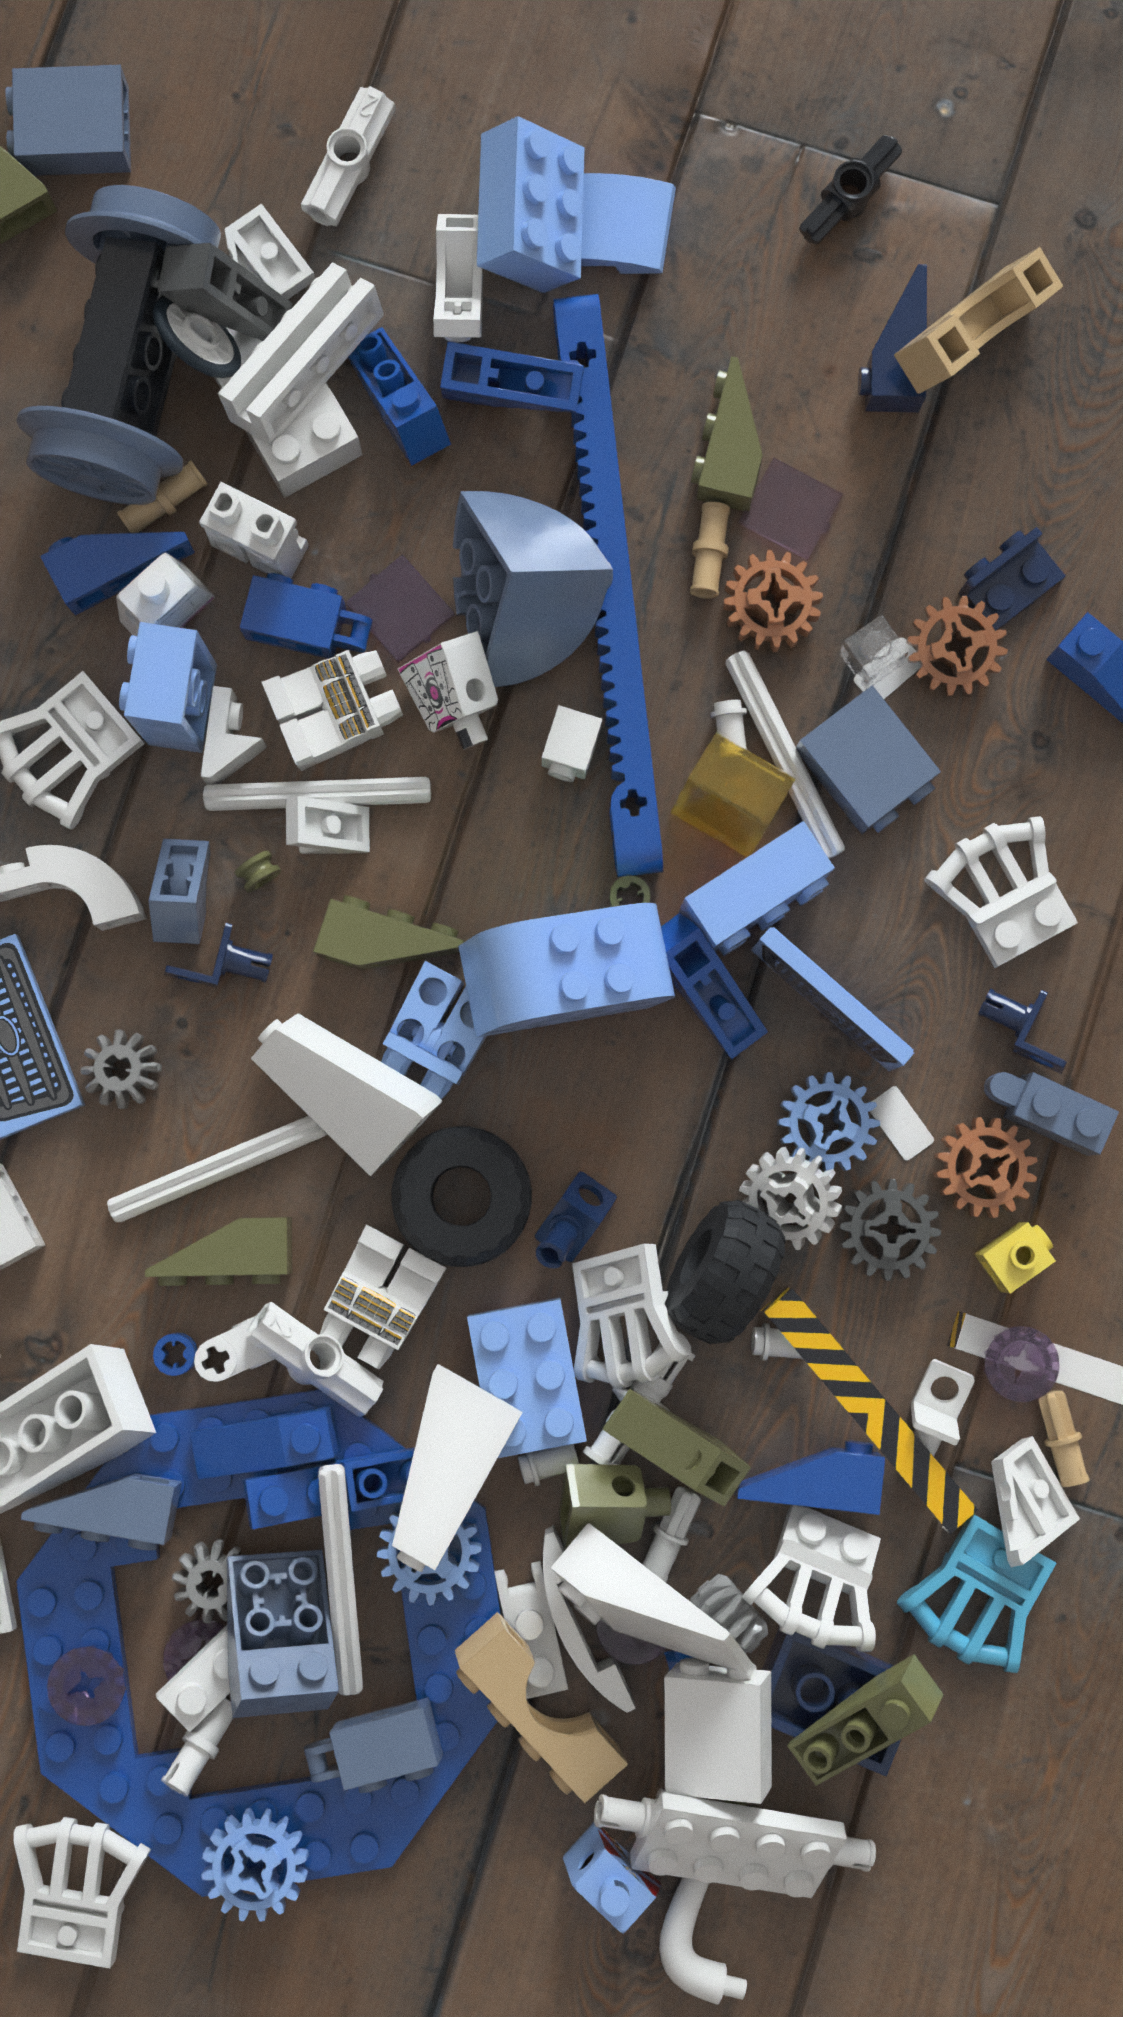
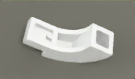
[433,214,483,342]
[0,845,147,931]

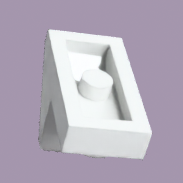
[201,686,267,785]
[286,796,370,854]

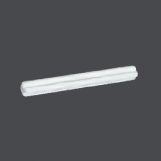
[725,651,845,859]
[203,777,431,811]
[107,1115,327,1222]
[318,1464,363,1696]

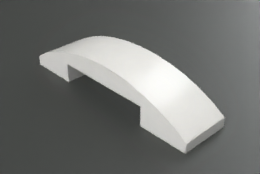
[543,1525,636,1713]

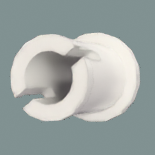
[710,700,748,759]
[751,1323,804,1361]
[517,1444,579,1486]

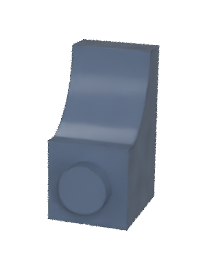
[148,839,210,944]

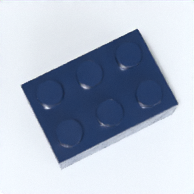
[762,1626,901,1777]

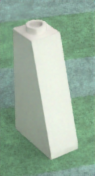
[251,1014,443,1176]
[392,1364,523,1572]

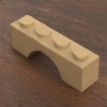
[894,247,1063,394]
[454,1612,628,1803]

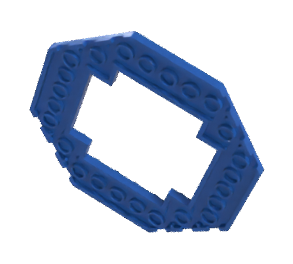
[16,1389,501,1897]

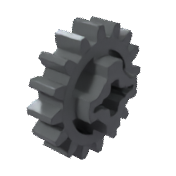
[837,1179,941,1281]

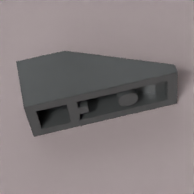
[158,243,293,341]

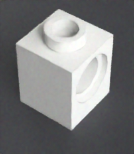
[542,705,602,782]

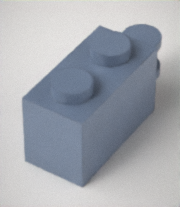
[984,1072,1119,1156]
[303,1697,443,1793]

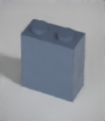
[6,65,131,176]
[796,685,941,835]

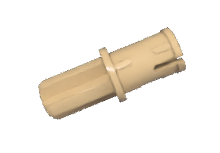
[1038,1390,1089,1487]

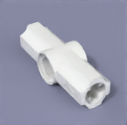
[301,86,396,227]
[245,1302,384,1417]

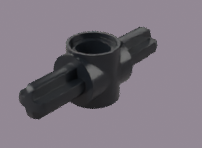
[799,135,902,245]

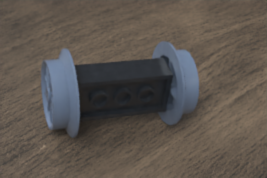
[16,185,221,505]

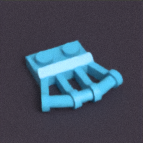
[897,1514,1057,1673]

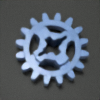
[777,1072,880,1172]
[377,1512,482,1605]
[201,1808,309,1922]

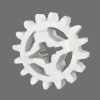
[739,1147,842,1250]

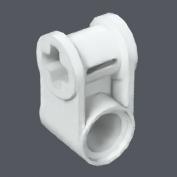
[194,1316,274,1382]

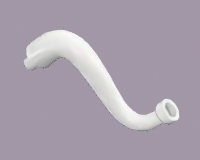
[655,1788,747,2004]

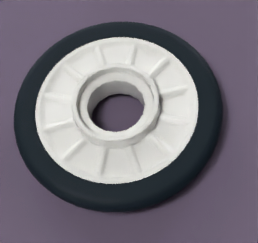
[153,297,241,378]

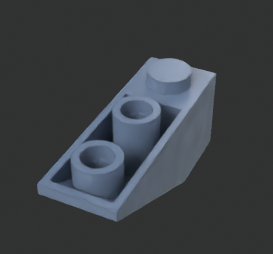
[21,1473,182,1550]

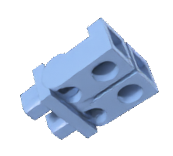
[381,961,487,1100]

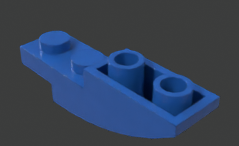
[243,1447,415,1529]

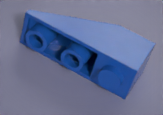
[347,327,451,466]

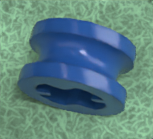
[153,1332,198,1376]

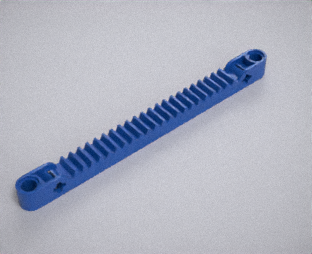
[553,294,663,877]

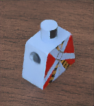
[563,1822,661,1934]

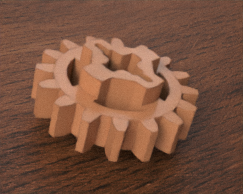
[722,550,823,652]
[906,596,1008,697]
[933,1117,1037,1218]

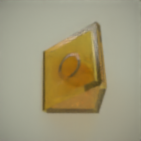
[670,732,796,857]

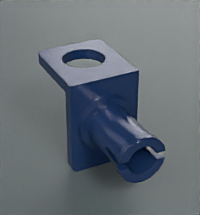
[164,923,273,988]
[978,988,1067,1074]
[535,1171,617,1269]

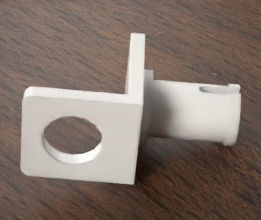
[911,1359,975,1456]

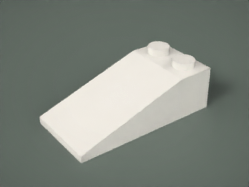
[214,327,362,498]
[0,1344,156,1514]
[551,1523,757,1676]

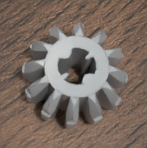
[80,1029,162,1109]
[172,1539,241,1623]
[690,1574,768,1654]

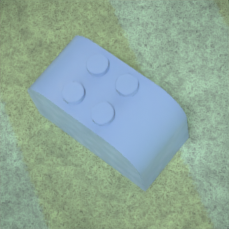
[458,903,675,1038]

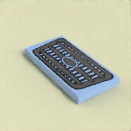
[751,927,914,1071]
[0,934,85,1140]

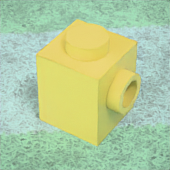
[974,1222,1056,1294]

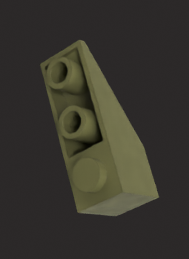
[691,356,763,512]
[313,895,464,970]
[145,1217,292,1286]
[602,1389,751,1507]
[787,1654,944,1786]

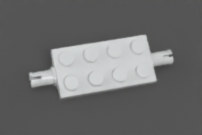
[594,1792,876,1898]

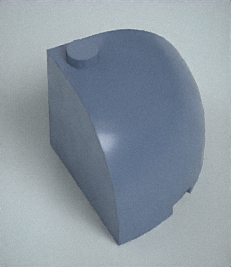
[453,491,613,687]

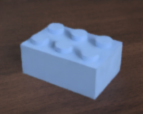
[477,116,585,293]
[119,622,217,753]
[679,821,835,956]
[467,1297,587,1458]

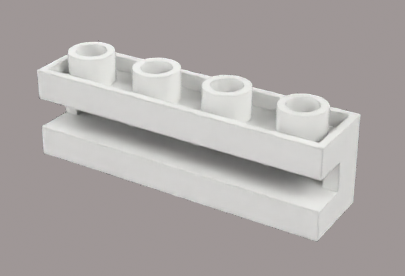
[218,262,384,445]

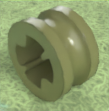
[234,850,282,893]
[609,876,651,907]

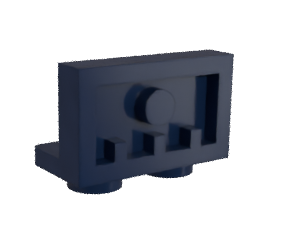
[958,527,1066,631]

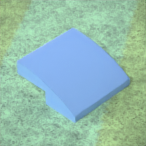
[581,173,676,274]

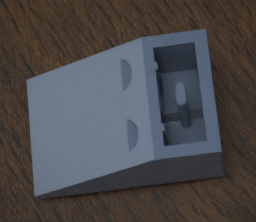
[226,1550,339,1718]

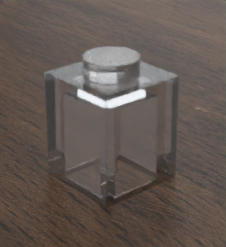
[840,615,909,690]

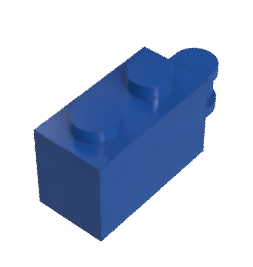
[240,573,373,659]

